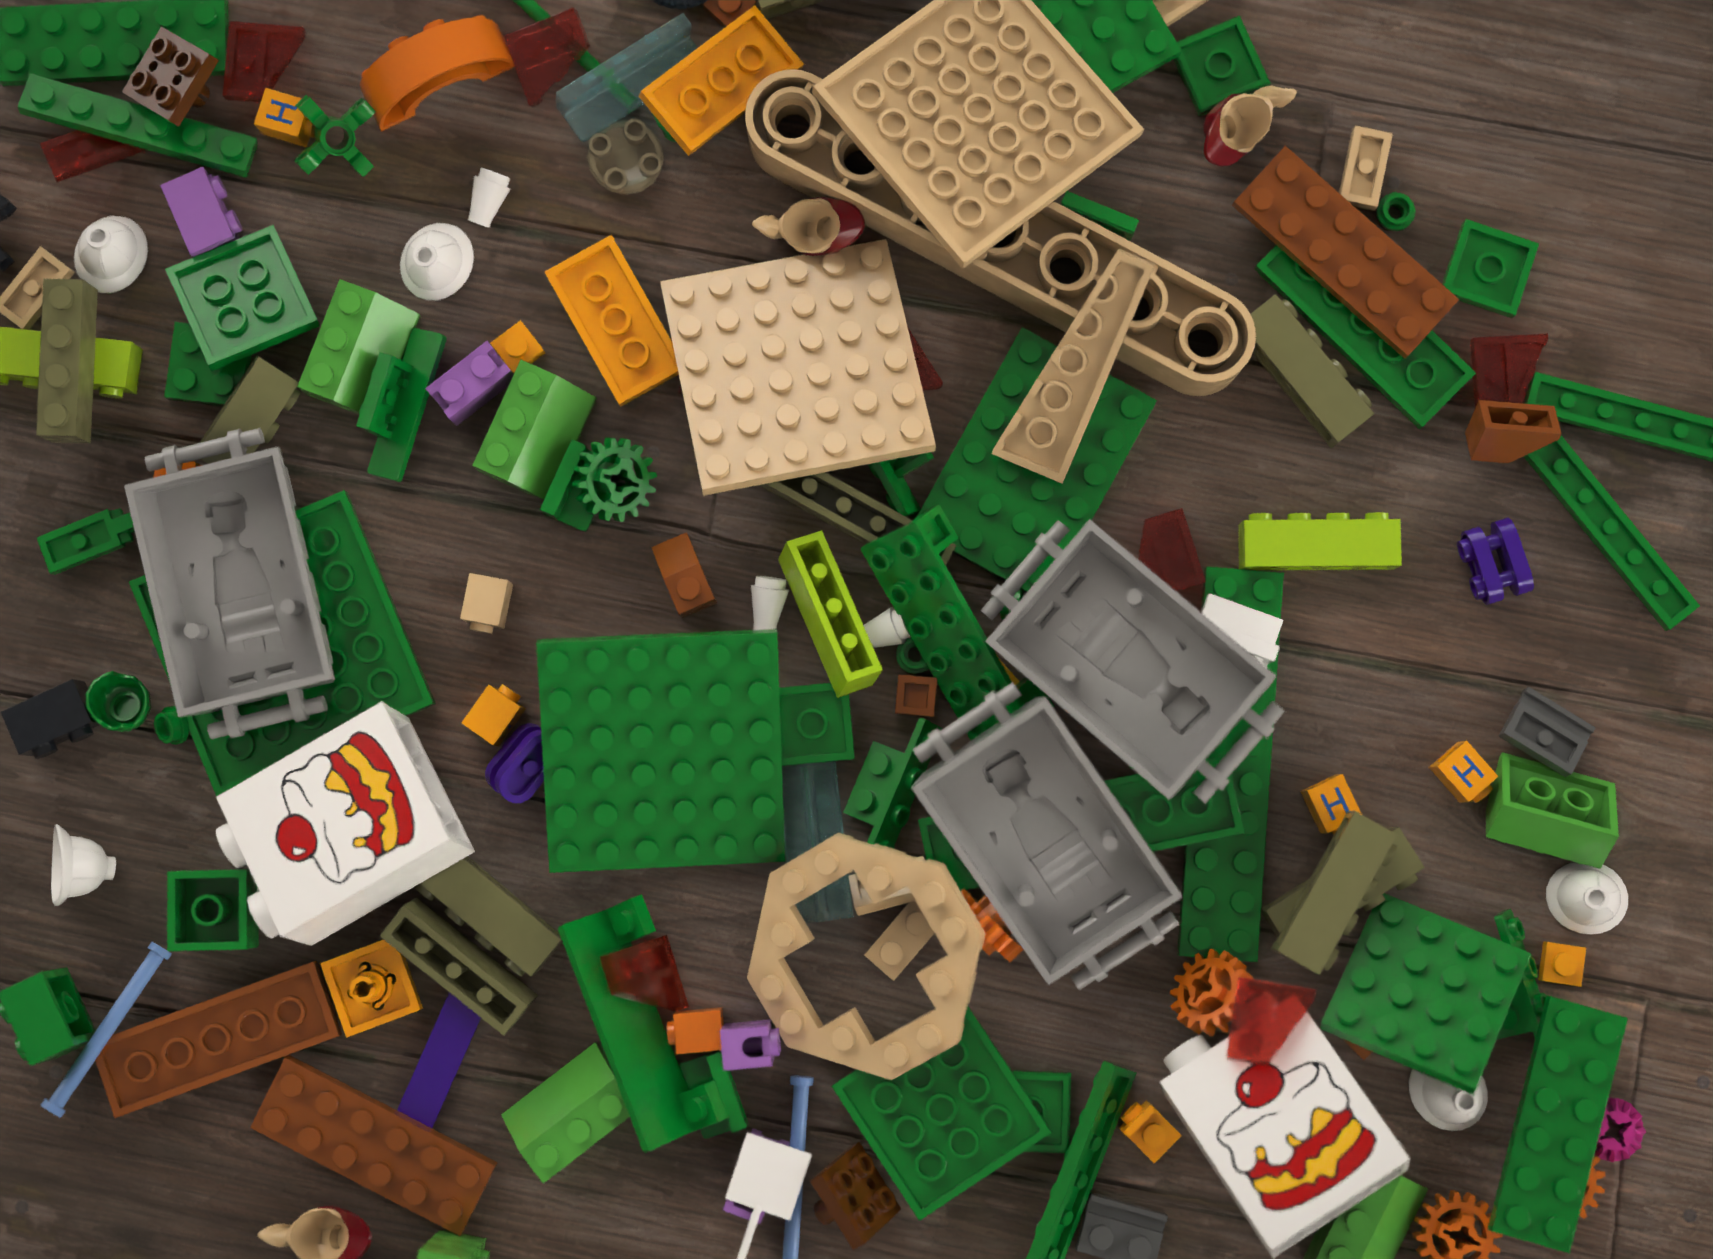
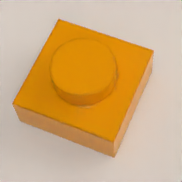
[490,320,546,374]
[1538,941,1586,987]

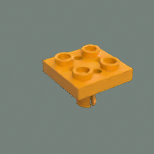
[320,939,423,1038]

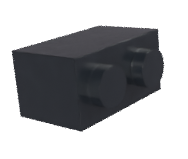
[0,679,99,759]

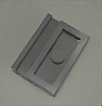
[1498,687,1596,778]
[1075,1192,1168,1259]

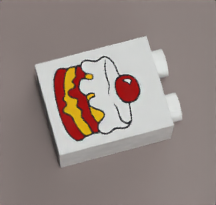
[216,702,475,946]
[1160,992,1410,1259]

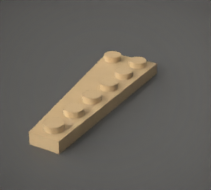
[991,249,1156,484]

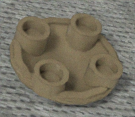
[587,118,664,195]

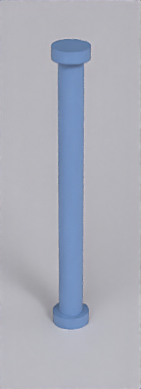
[40,941,172,1118]
[782,1075,814,1259]

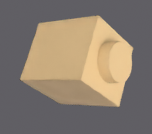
[460,573,513,634]

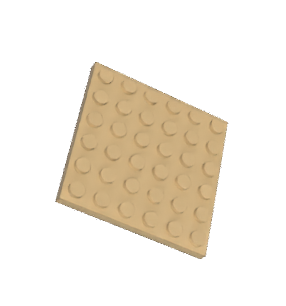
[812,0,1144,269]
[660,239,936,496]

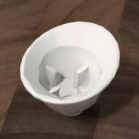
[74,216,148,293]
[400,223,474,301]
[51,824,116,906]
[1546,862,1628,934]
[1409,1069,1488,1131]

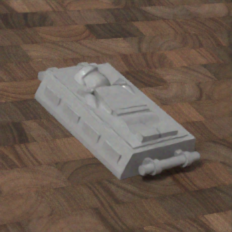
[124,428,335,739]
[980,520,1285,803]
[912,682,1183,990]

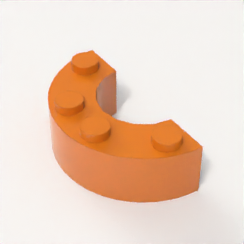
[360,15,518,132]

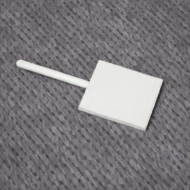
[725,1132,812,1259]

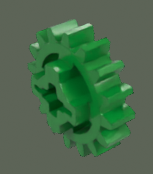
[572,437,657,522]

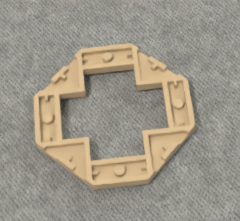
[747,833,986,1080]

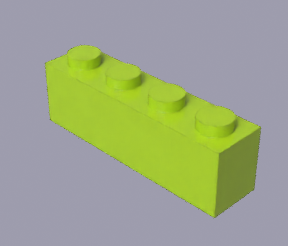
[0,327,143,399]
[1238,512,1402,571]
[778,530,883,698]

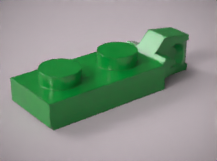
[37,508,135,575]

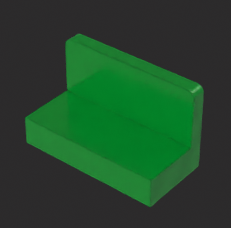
[540,439,613,532]
[679,1050,749,1139]

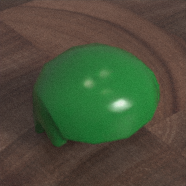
[86,671,151,732]

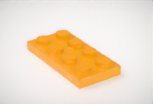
[638,5,804,156]
[544,235,679,407]

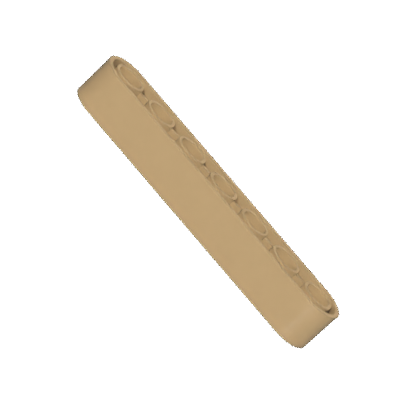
[745,69,1256,396]

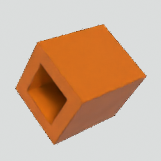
[667,1007,724,1054]

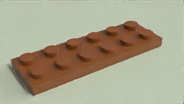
[1232,146,1460,359]
[95,961,342,1118]
[250,1055,498,1236]

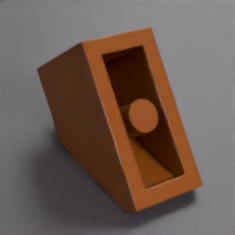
[1465,400,1562,463]
[651,532,717,618]

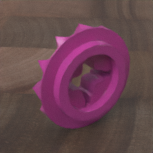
[1594,1097,1646,1162]

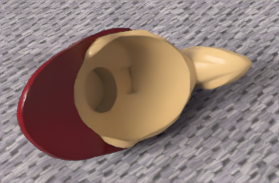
[1203,86,1297,167]
[752,197,865,256]
[258,1206,372,1259]

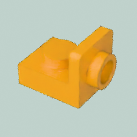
[1119,1100,1182,1164]

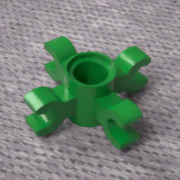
[294,95,376,177]

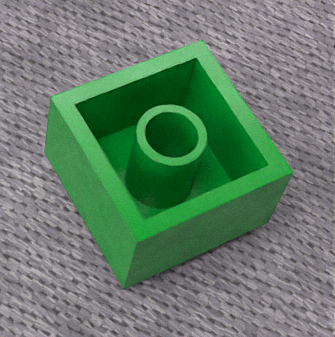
[167,869,259,951]
[0,967,96,1066]

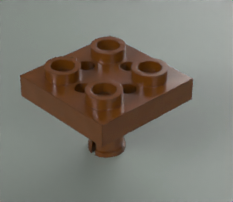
[122,26,219,127]
[810,1142,901,1250]

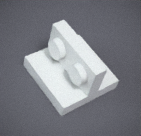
[1201,593,1283,668]

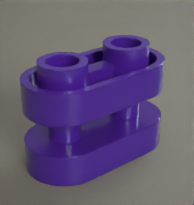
[1457,517,1534,605]
[485,723,544,803]

